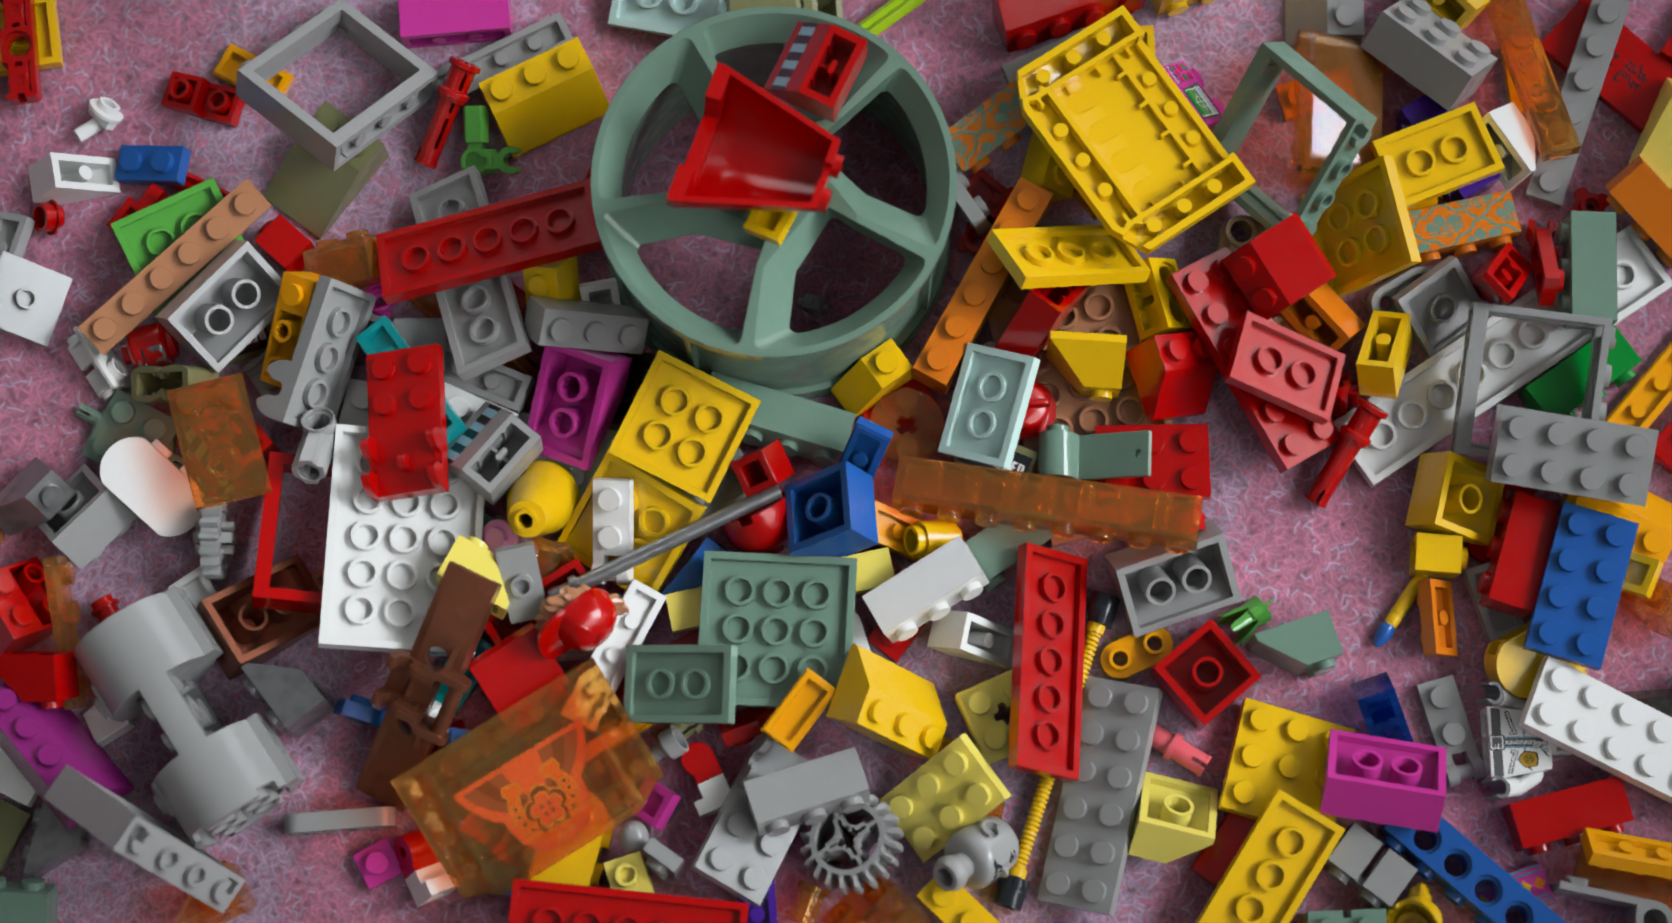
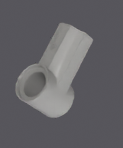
[291,407,337,484]

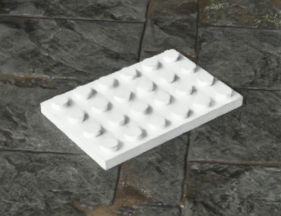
[318,424,485,658]

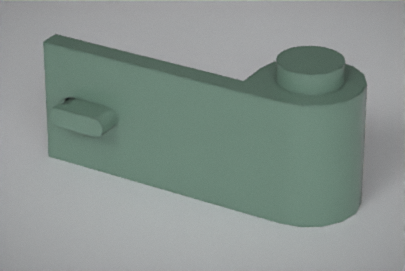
[1037,424,1152,482]
[965,488,1071,593]

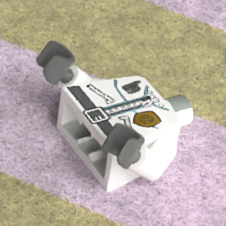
[1476,681,1571,802]

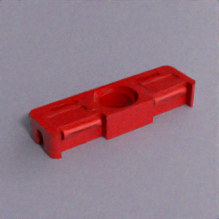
[0,0,42,105]

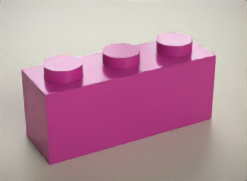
[398,0,513,49]

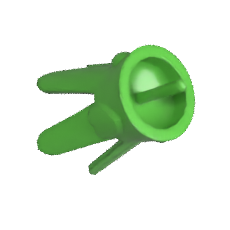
[1217,595,1272,647]

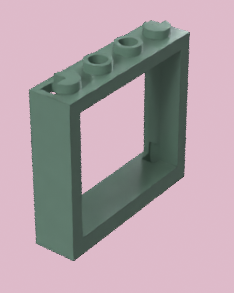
[1212,42,1378,236]

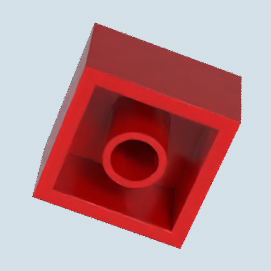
[1149,619,1262,731]

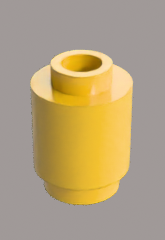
[903,518,962,559]

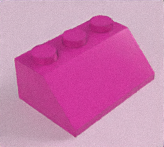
[1320,729,1446,832]

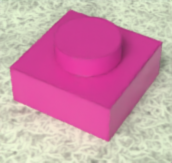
[627,776,681,831]
[352,837,402,891]

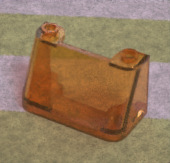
[1287,29,1389,188]

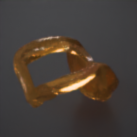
[530,536,575,579]

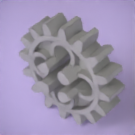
[193,497,237,579]

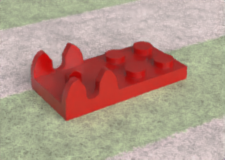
[360,343,449,503]

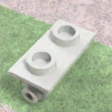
[67,326,131,402]

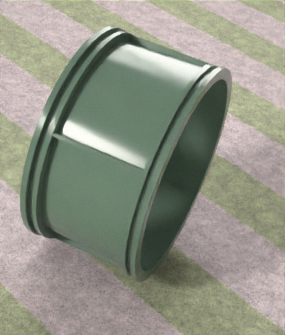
[591,6,957,400]

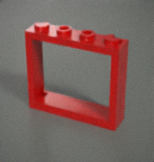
[252,451,333,614]

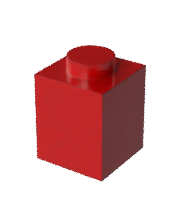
[254,214,319,272]
[730,439,795,498]

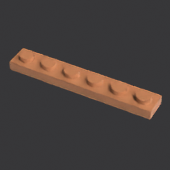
[77,178,272,355]

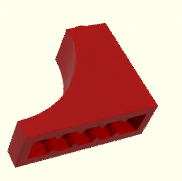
[995,285,1092,358]

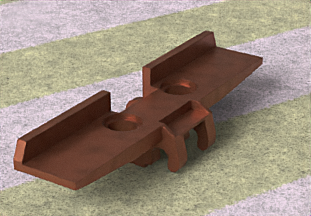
[356,561,502,812]

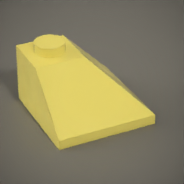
[1128,771,1218,864]

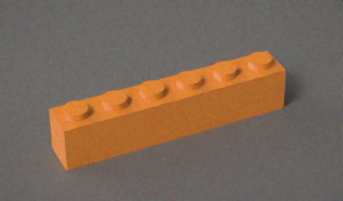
[912,176,1053,395]

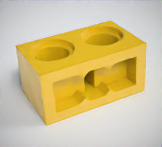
[1124,257,1194,341]

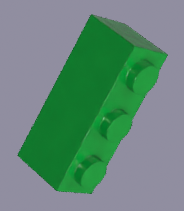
[1518,325,1642,417]

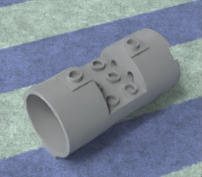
[74,586,305,850]

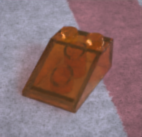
[166,372,273,511]

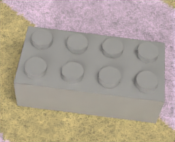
[1485,404,1659,506]

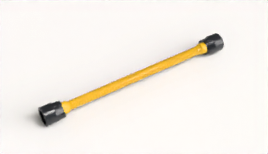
[991,590,1120,912]

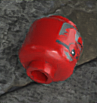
[121,322,180,369]

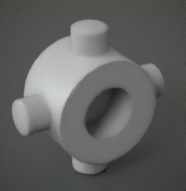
[797,293,829,316]

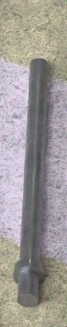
[548,485,783,596]

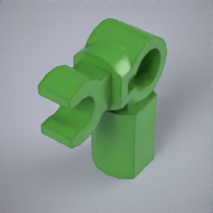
[460,105,522,176]

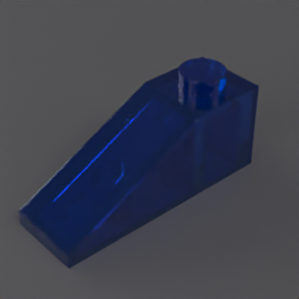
[1350,672,1413,742]

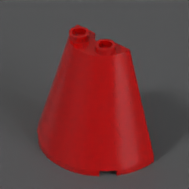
[666,62,845,213]

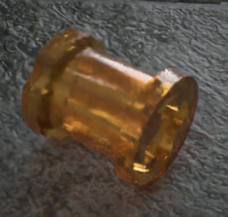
[785,879,831,923]

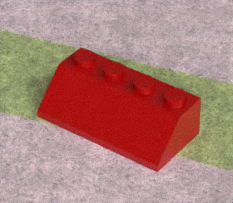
[991,0,1144,53]

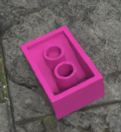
[527,346,633,470]

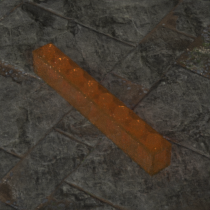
[892,455,1204,554]

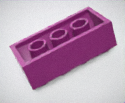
[0,682,134,832]

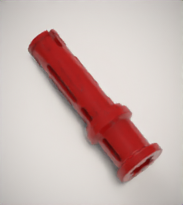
[414,56,481,169]
[1305,397,1388,508]

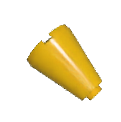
[506,460,581,538]

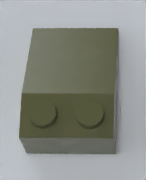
[263,101,389,240]

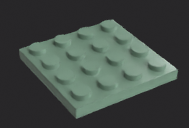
[698,550,857,711]

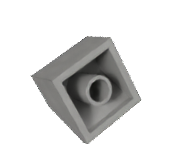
[38,463,137,570]

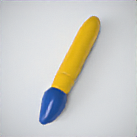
[1373,574,1428,647]

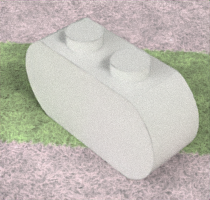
[100,436,203,537]

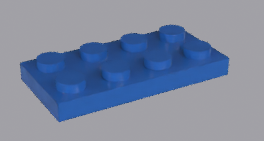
[1522,501,1639,671]

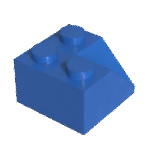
[785,460,878,556]

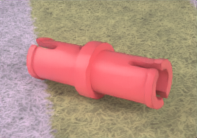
[1151,723,1212,778]

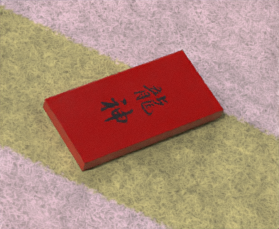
[1539,0,1672,134]

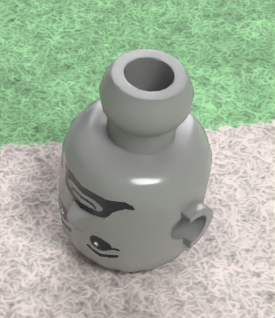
[933,815,1020,892]

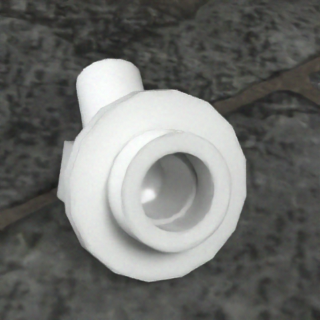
[73,97,123,143]

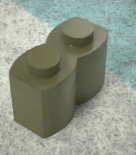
[131,364,219,405]

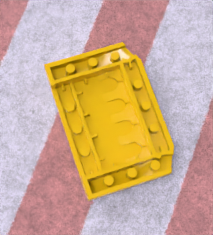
[1015,5,1256,255]

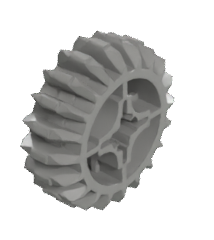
[800,794,904,895]

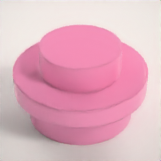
[482,519,519,557]

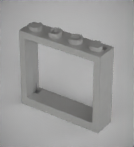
[236,0,439,172]
[1450,302,1616,457]
[43,764,246,914]

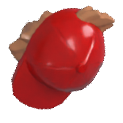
[534,583,629,659]

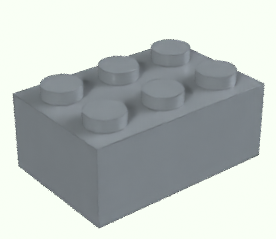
[1360,0,1498,111]

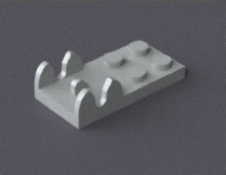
[256,275,377,429]
[690,732,809,907]

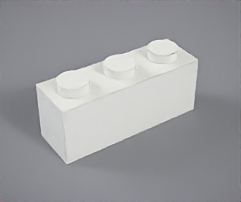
[862,536,990,643]

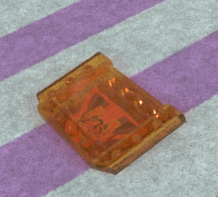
[391,657,664,898]

